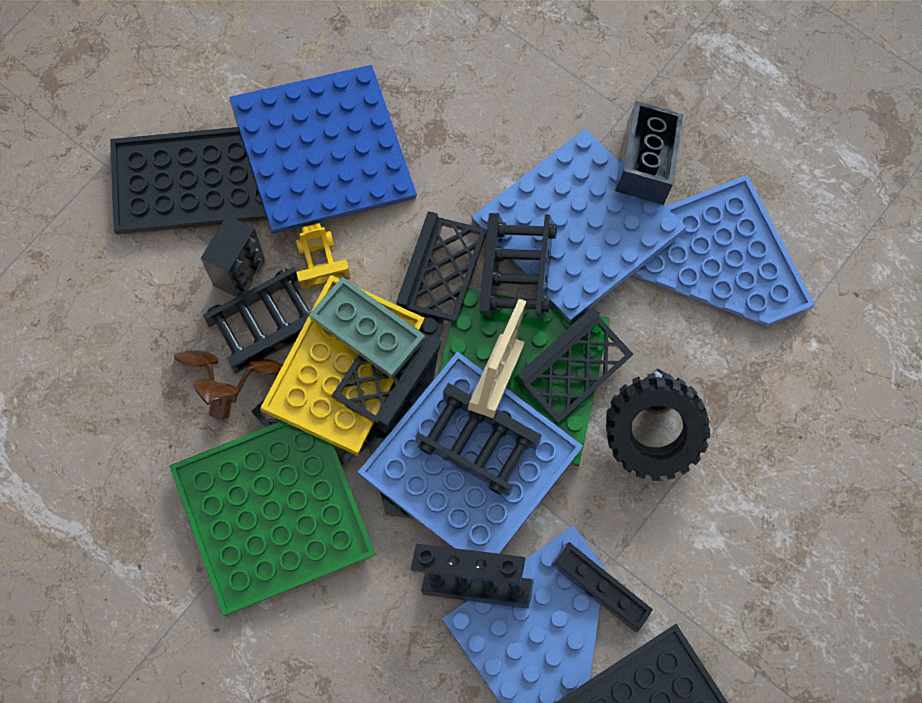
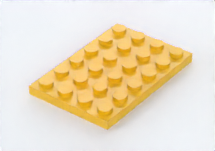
[261,275,424,456]

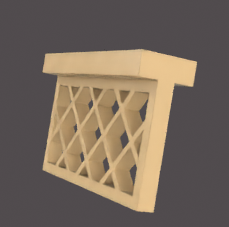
[468,299,526,418]

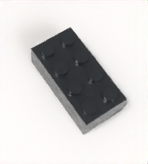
[615,101,684,205]

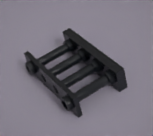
[479,213,557,321]
[203,267,312,374]
[415,383,542,496]
[410,543,534,609]

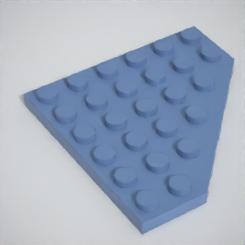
[631,175,815,327]
[442,525,605,703]

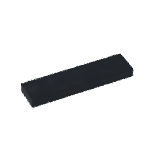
[551,542,653,632]

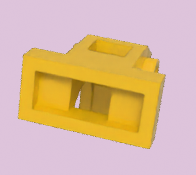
[296,223,350,290]

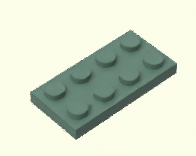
[309,276,425,378]

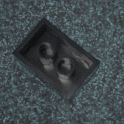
[201,215,265,297]

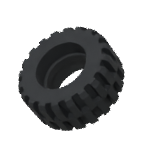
[606,373,710,481]

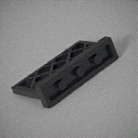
[396,211,487,324]
[513,306,634,424]
[332,324,442,433]

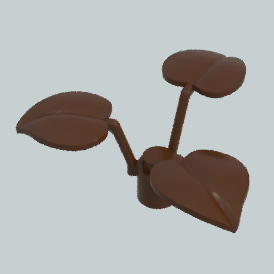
[174,350,283,419]

